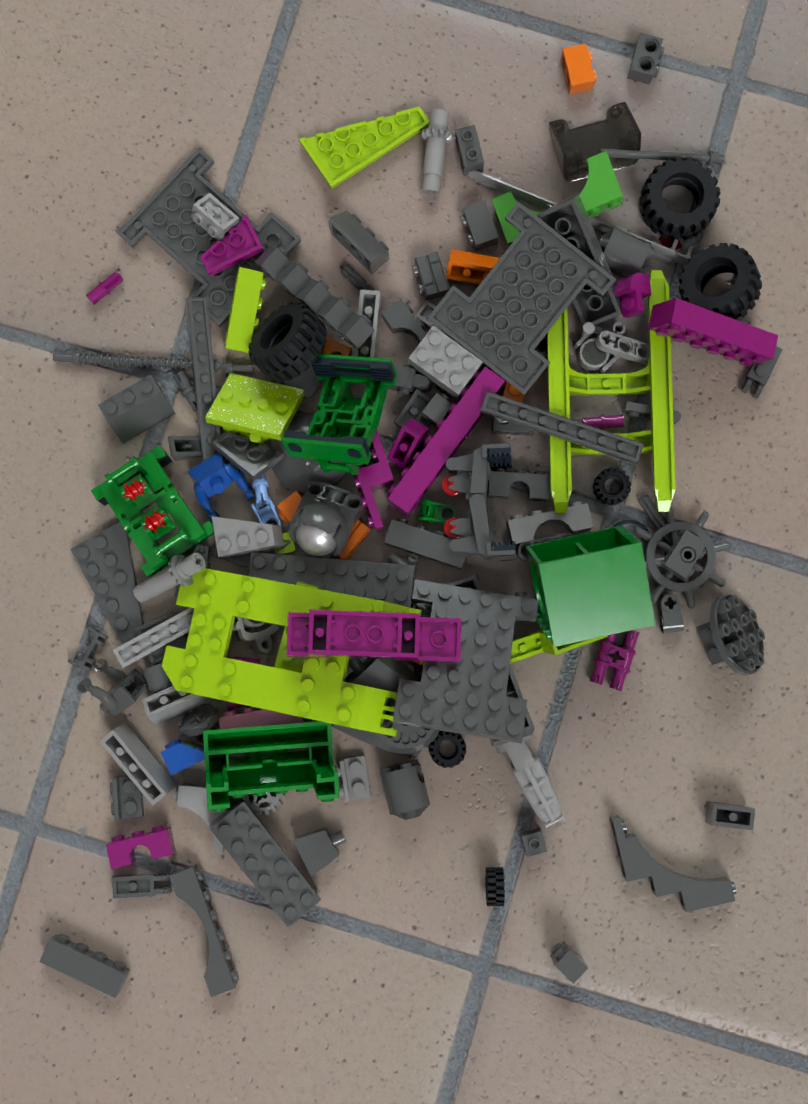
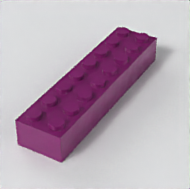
[387,366,505,518]

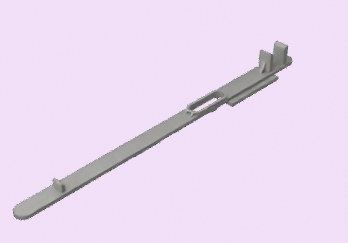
[468,170,694,265]

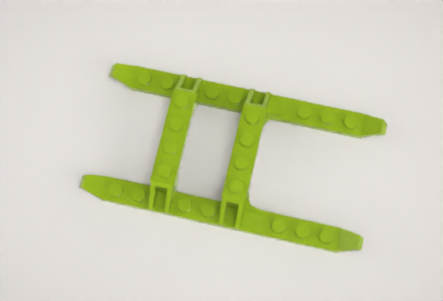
[547,270,676,513]

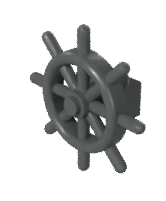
[634,506,731,609]

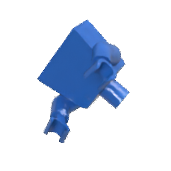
[187,452,254,521]

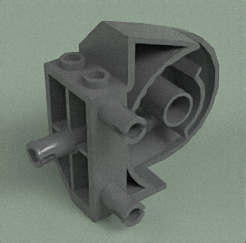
[331,656,440,754]

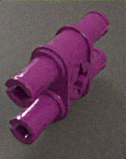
[589,630,640,691]

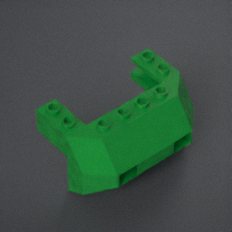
[203,721,339,812]

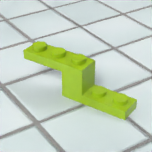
[510,629,608,664]

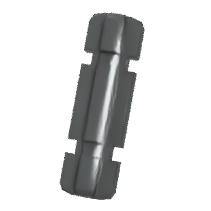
[341,265,375,291]

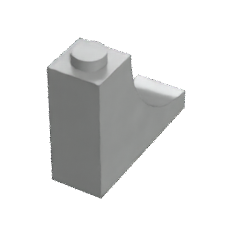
[174,783,231,853]

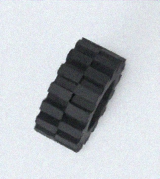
[593,467,632,505]
[429,731,466,768]
[485,867,505,906]

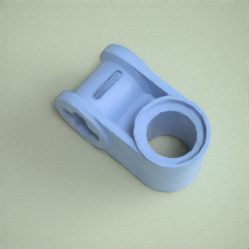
[251,496,283,531]

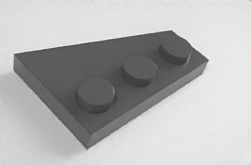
[212,431,284,481]

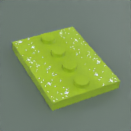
[205,373,305,441]

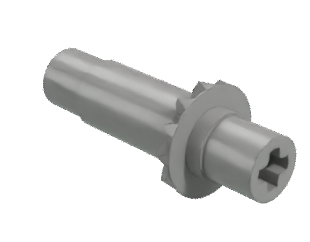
[421,109,453,194]
[133,552,205,602]

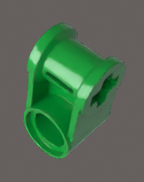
[417,499,457,524]

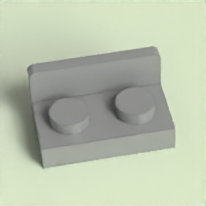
[191,192,239,241]
[336,755,371,802]

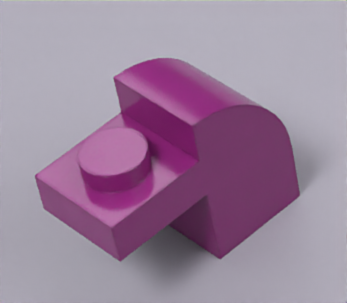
[614,273,652,318]

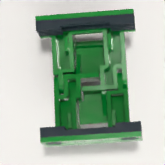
[282,354,398,475]

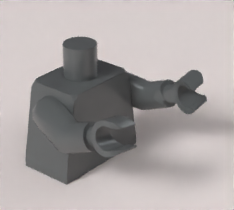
[77,659,148,715]

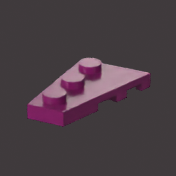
[200,215,264,277]

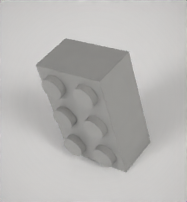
[408,326,483,399]

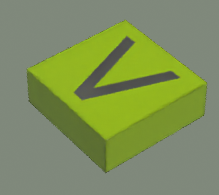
[274,532,297,555]

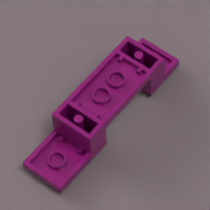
[286,610,461,662]

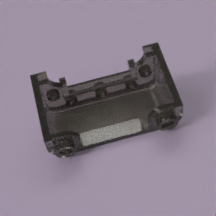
[549,102,641,182]

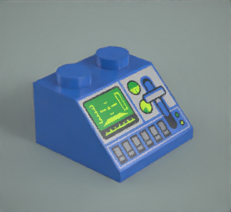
[161,739,210,775]

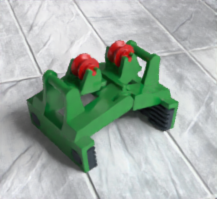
[91,445,214,577]

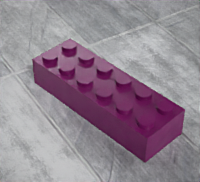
[648,298,778,366]

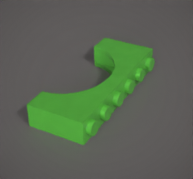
[492,151,624,246]

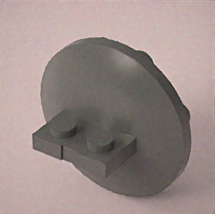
[270,414,346,494]
[696,594,765,676]

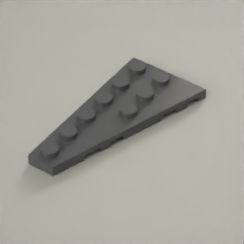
[70,522,144,645]

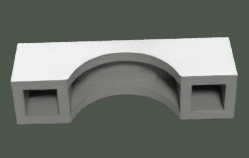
[506,501,593,545]

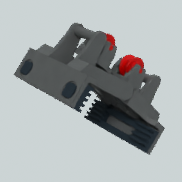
[442,443,516,562]

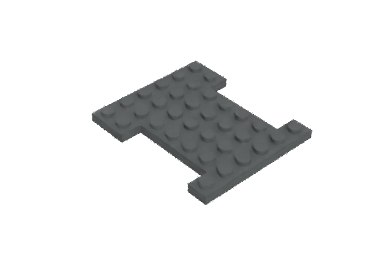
[117,148,301,327]
[428,202,616,395]
[393,579,539,744]

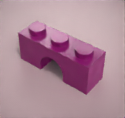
[106,825,176,869]

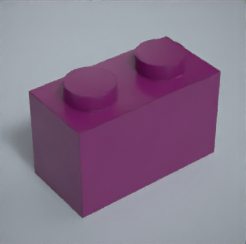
[387,419,429,469]

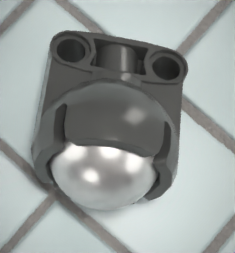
[289,481,363,558]

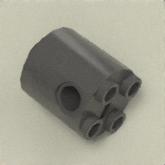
[599,227,654,277]
[380,759,430,820]

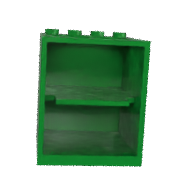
[525,525,655,647]

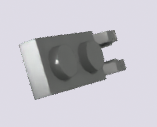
[741,346,783,399]
[622,402,681,424]
[112,873,172,898]

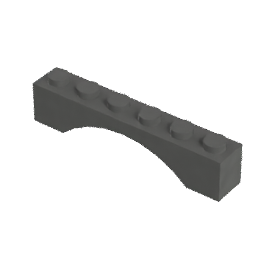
[169,864,239,997]

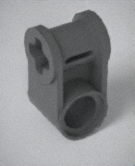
[657,594,684,634]

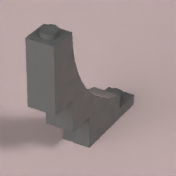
[609,815,737,912]

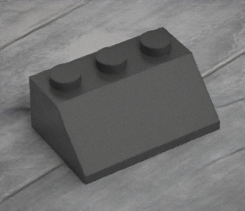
[328,211,389,275]
[98,375,176,444]

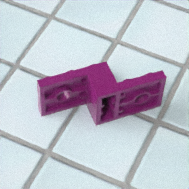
[354,430,394,533]

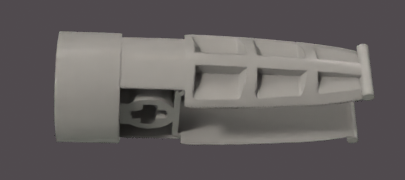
[495,735,564,828]

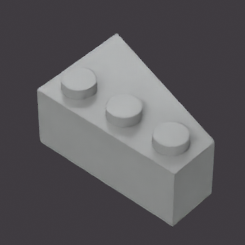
[212,516,284,557]

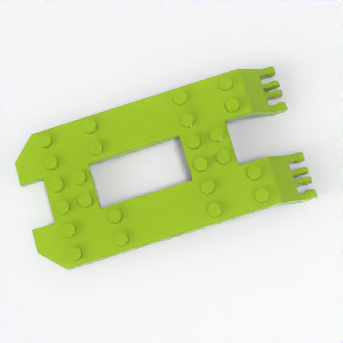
[162,568,422,737]

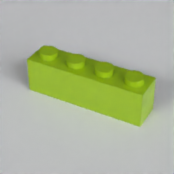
[224,267,266,353]

